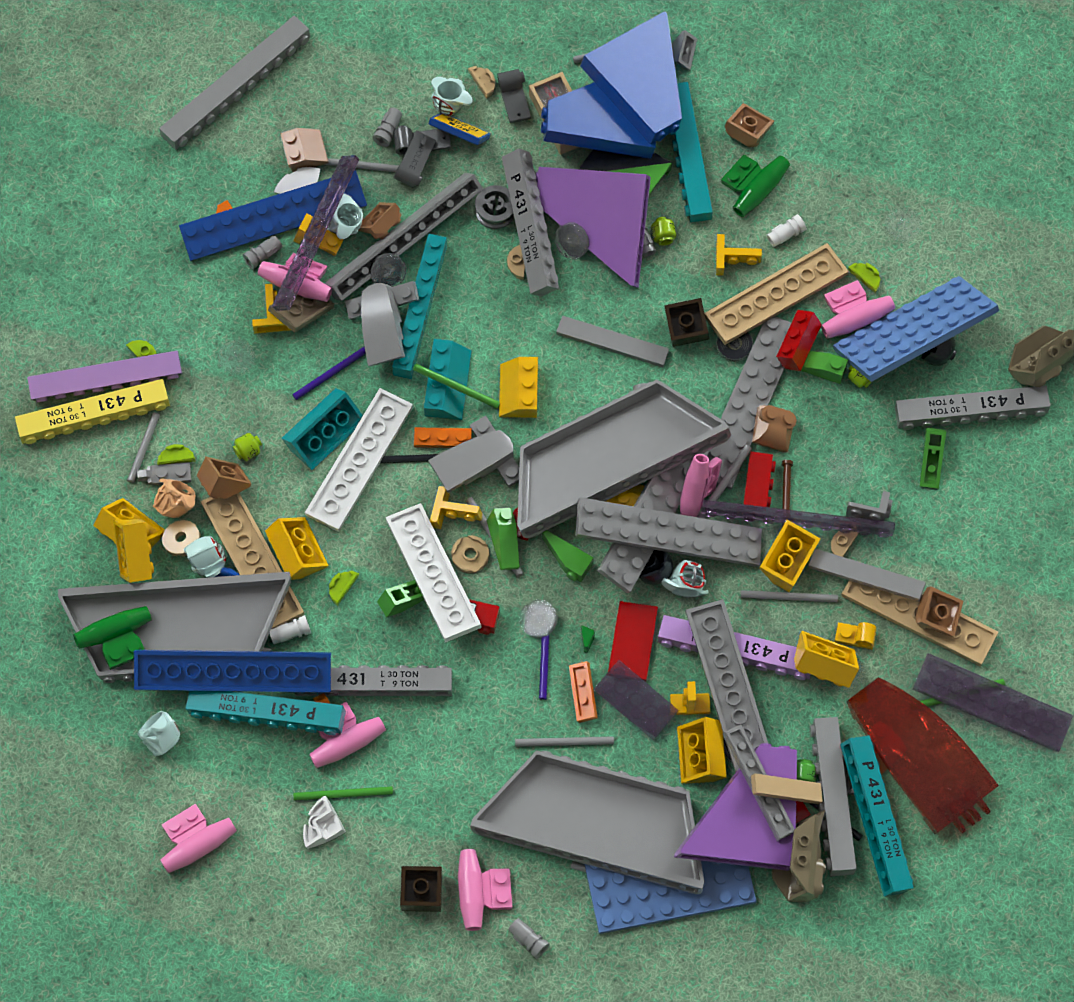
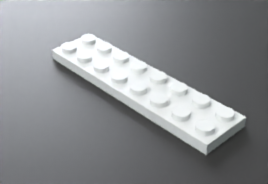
[305,388,413,532]
[386,503,481,642]

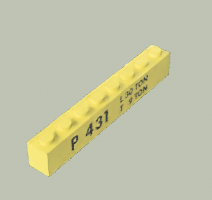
[15,379,170,444]

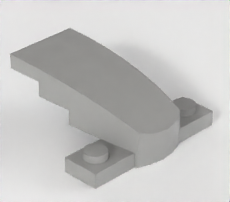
[345,281,419,367]
[428,416,519,493]

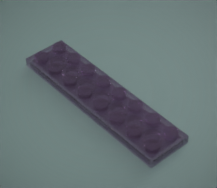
[912,653,1074,752]

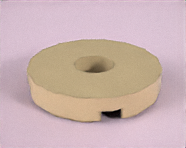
[162,520,201,556]
[451,535,490,573]

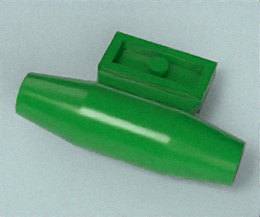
[721,155,790,217]
[73,606,152,670]

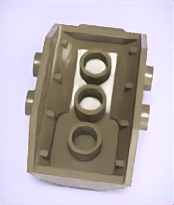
[1008,326,1074,387]
[772,810,826,902]

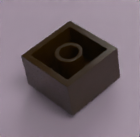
[664,298,710,347]
[400,866,442,912]

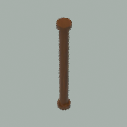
[782,460,793,527]

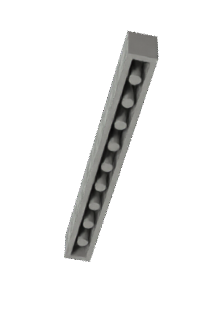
[159,15,310,150]
[324,173,483,301]

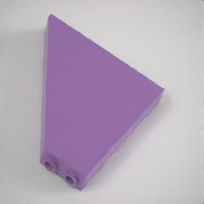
[536,167,651,288]
[674,743,797,871]

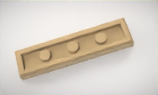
[751,773,823,804]

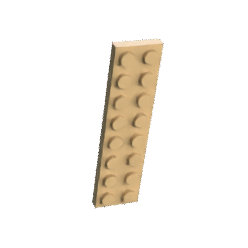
[704,243,849,345]
[201,493,304,629]
[841,580,999,667]

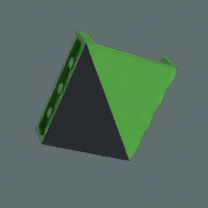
[579,149,672,195]

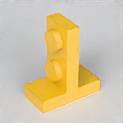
[293,213,344,256]
[716,234,762,276]
[252,284,291,334]
[430,486,483,529]
[670,681,710,715]

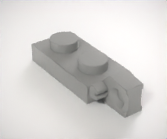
[137,462,191,485]

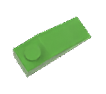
[801,351,848,384]
[920,427,946,489]
[486,508,520,570]
[542,530,594,582]
[377,580,424,617]

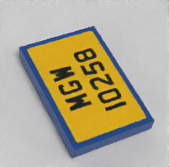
[428,113,491,145]

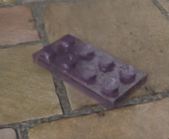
[594,660,679,740]

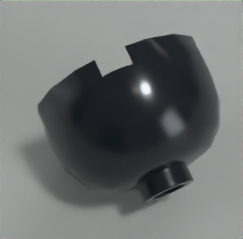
[921,337,957,366]
[639,550,673,586]

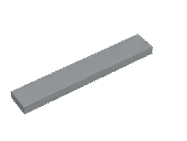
[556,316,669,367]
[809,549,926,602]
[722,724,794,841]

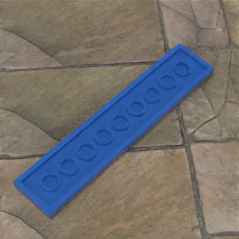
[179,170,367,261]
[134,650,331,692]

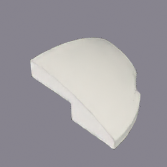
[274,167,320,194]
[303,796,346,849]

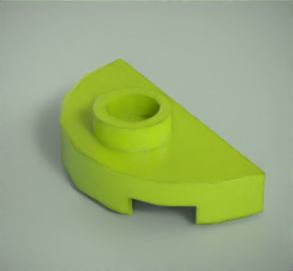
[848,263,880,293]
[126,340,157,357]
[157,444,196,465]
[329,571,359,606]

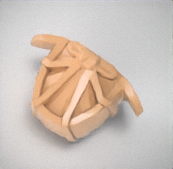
[153,479,196,518]

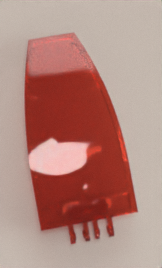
[847,677,999,834]

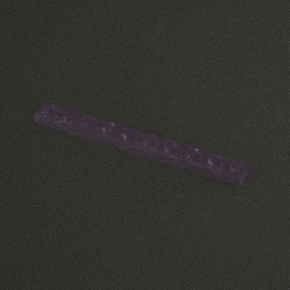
[272,155,359,311]
[701,500,895,538]

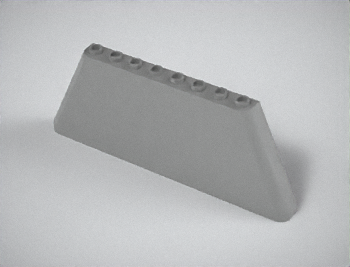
[517,380,731,538]
[58,572,291,683]
[470,750,704,894]

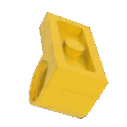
[834,622,876,650]

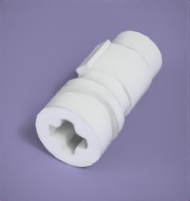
[767,214,807,247]
[270,615,311,644]

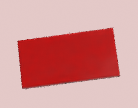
[608,601,658,682]

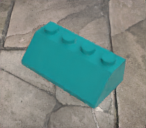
[424,339,472,420]
[281,388,363,470]

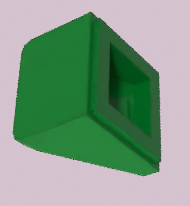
[581,625,595,653]

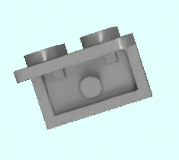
[845,491,893,528]

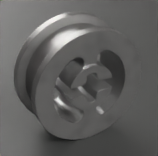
[475,185,514,229]

